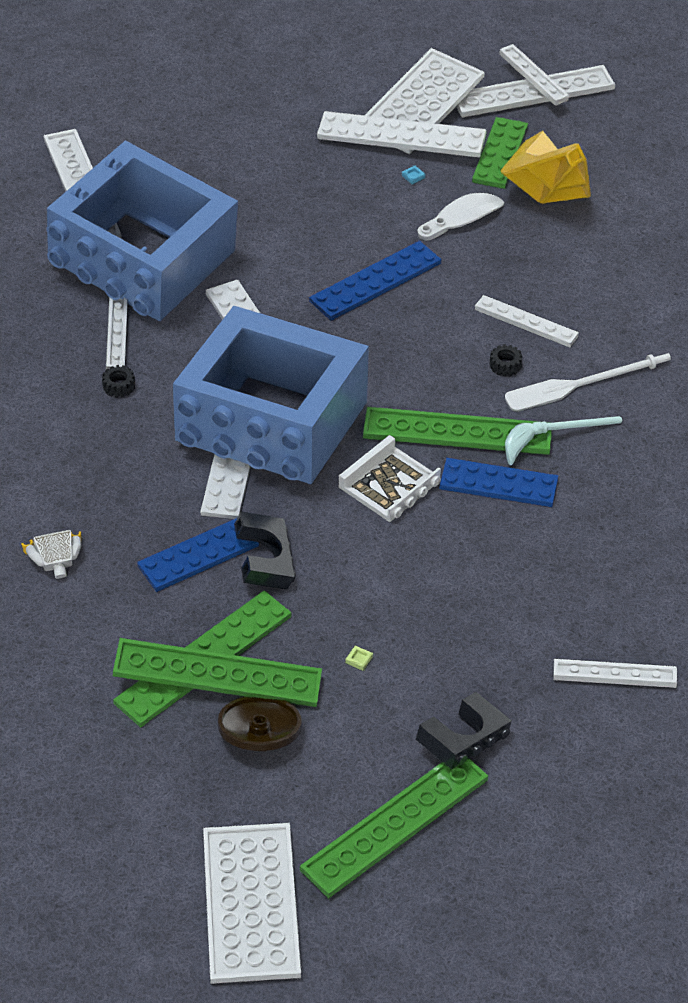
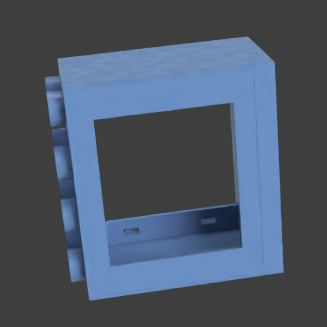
[47,140,238,321]
[173,306,369,484]

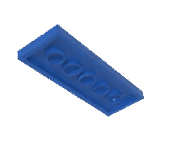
[440,458,558,507]
[137,518,259,592]

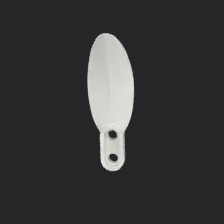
[418,193,504,241]

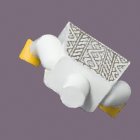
[21,530,81,579]

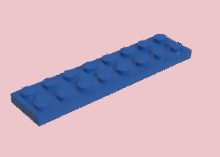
[309,241,441,321]

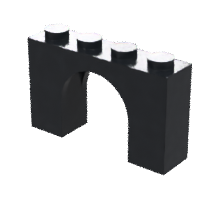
[234,511,296,589]
[416,692,512,769]

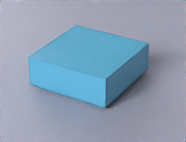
[402,166,425,184]

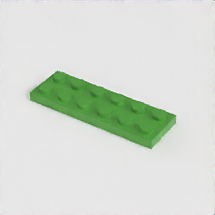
[472,117,528,189]

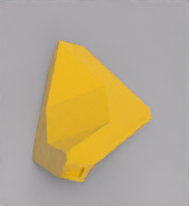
[500,131,591,204]

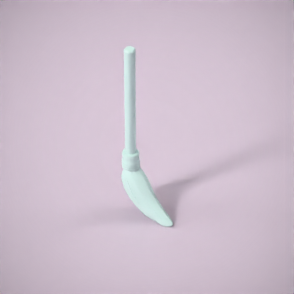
[505,416,622,466]

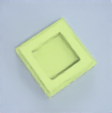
[345,646,373,671]

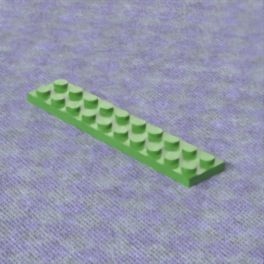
[363,407,551,455]
[113,591,291,728]
[113,638,322,707]
[300,759,488,899]

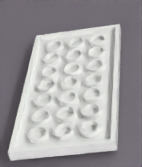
[365,48,484,154]
[203,823,301,983]

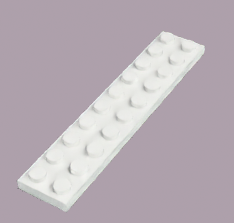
[456,65,615,118]
[317,111,486,157]
[44,129,121,238]

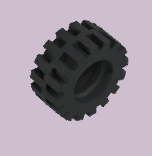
[489,344,522,377]
[102,365,135,398]

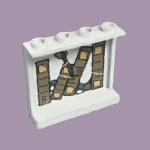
[339,435,441,522]

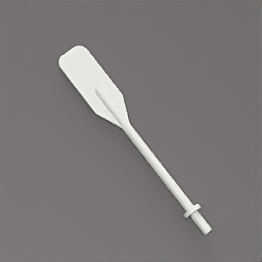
[505,353,671,412]

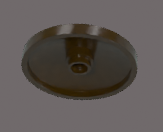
[218,696,302,751]

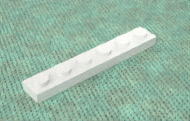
[500,44,569,106]
[475,295,578,347]
[106,297,127,369]
[553,659,677,688]

